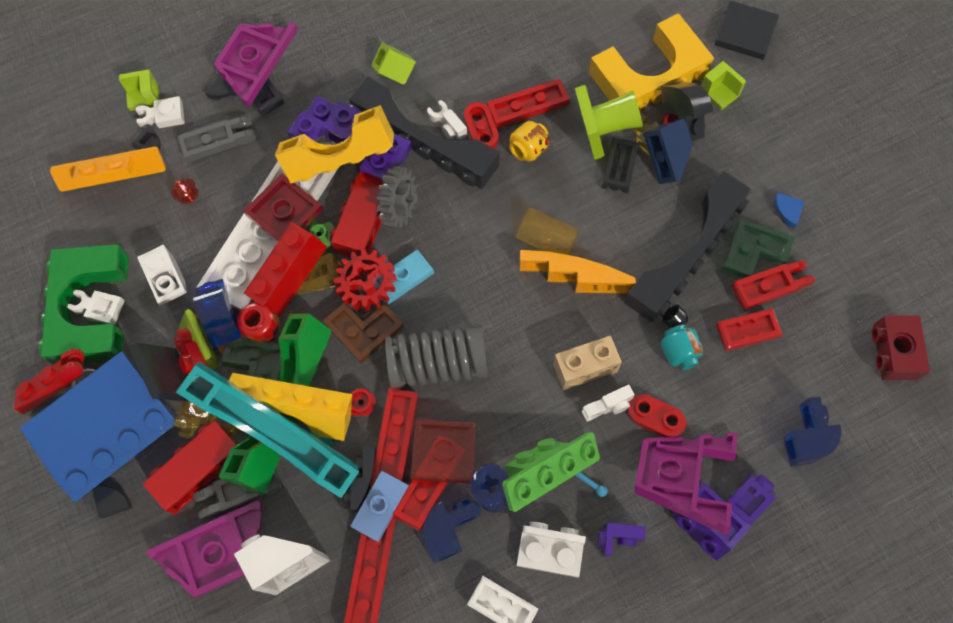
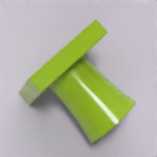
[575,85,643,160]

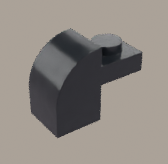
[661,82,713,141]

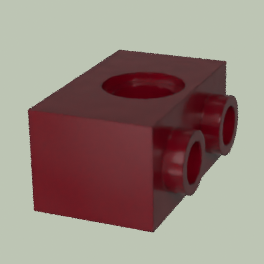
[872,315,930,380]

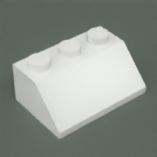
[234,535,330,595]

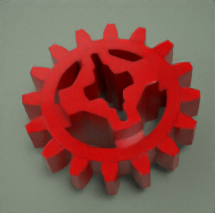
[334,249,397,311]

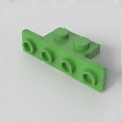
[502,432,600,512]

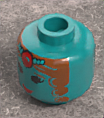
[661,325,705,370]

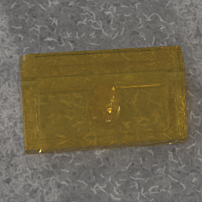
[516,207,579,255]

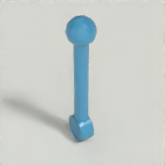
[575,472,608,497]

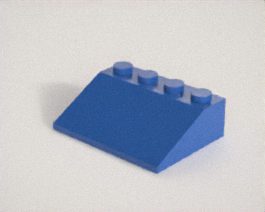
[20,351,180,502]

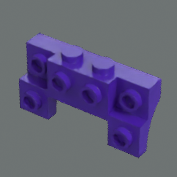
[288,96,411,183]

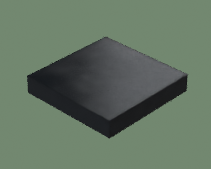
[714,0,779,60]
[129,342,189,401]

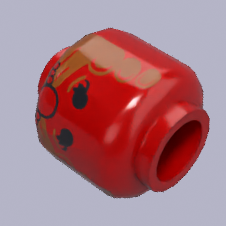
[237,302,280,343]

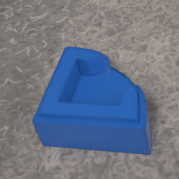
[774,192,805,228]

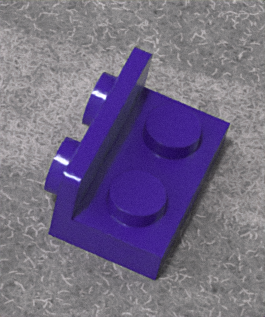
[671,482,750,561]

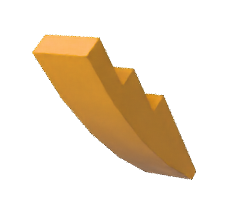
[520,250,636,294]

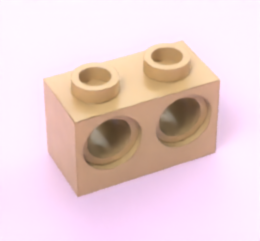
[553,336,622,391]

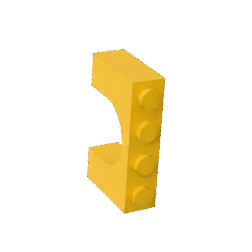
[589,13,714,111]

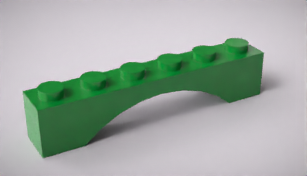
[219,313,332,494]

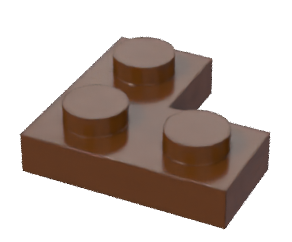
[323,303,404,364]

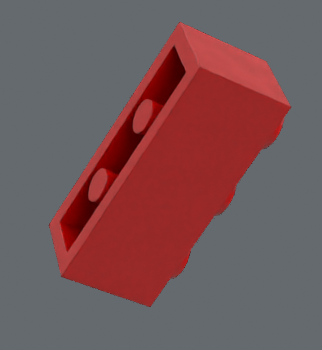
[330,172,383,258]
[243,222,327,317]
[143,420,238,515]

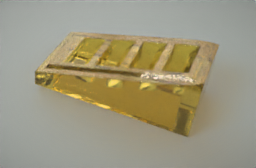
[295,253,341,296]

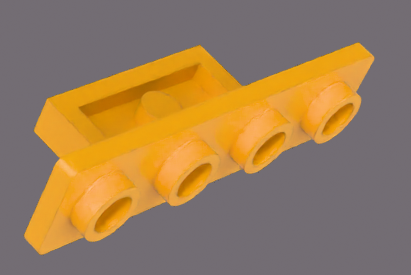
[50,146,166,192]

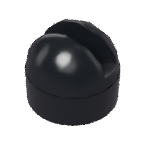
[662,305,688,328]

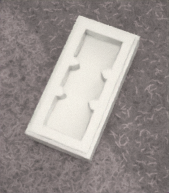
[467,576,538,623]

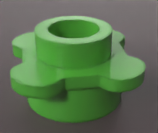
[307,221,334,248]

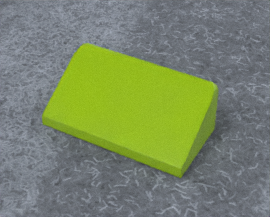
[179,309,219,369]

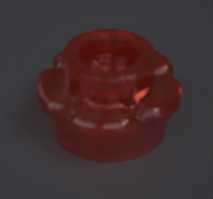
[171,179,198,204]

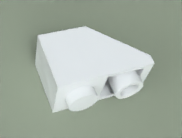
[137,245,187,305]

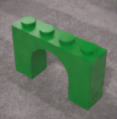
[39,245,129,364]

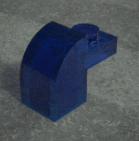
[193,278,242,348]
[783,397,841,467]
[423,499,482,564]

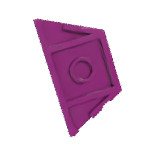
[213,23,298,107]
[146,500,263,598]

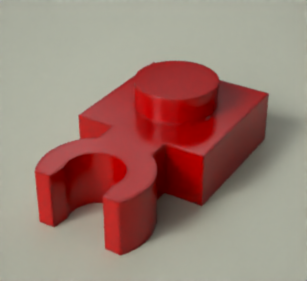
[173,328,207,375]

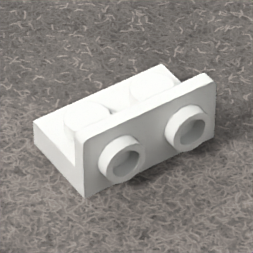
[517,522,586,578]

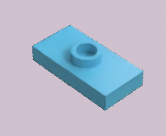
[380,249,434,305]

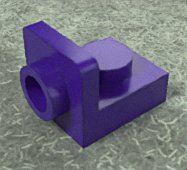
[726,472,776,525]
[597,523,646,558]

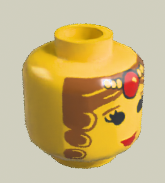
[509,121,549,162]

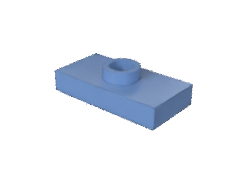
[350,471,409,543]

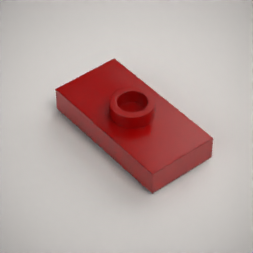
[715,308,783,352]

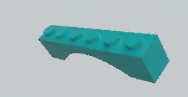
[176,362,359,498]

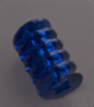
[470,464,509,513]

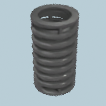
[385,326,487,389]

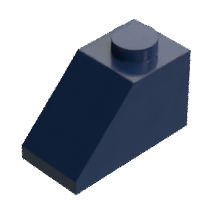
[643,118,693,184]

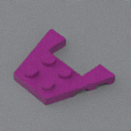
[634,432,738,535]

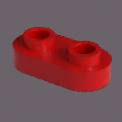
[464,102,499,149]
[627,394,686,437]

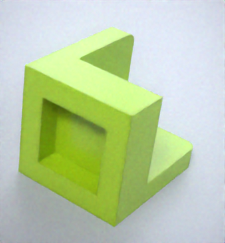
[371,42,416,84]
[701,61,746,110]
[119,69,159,111]

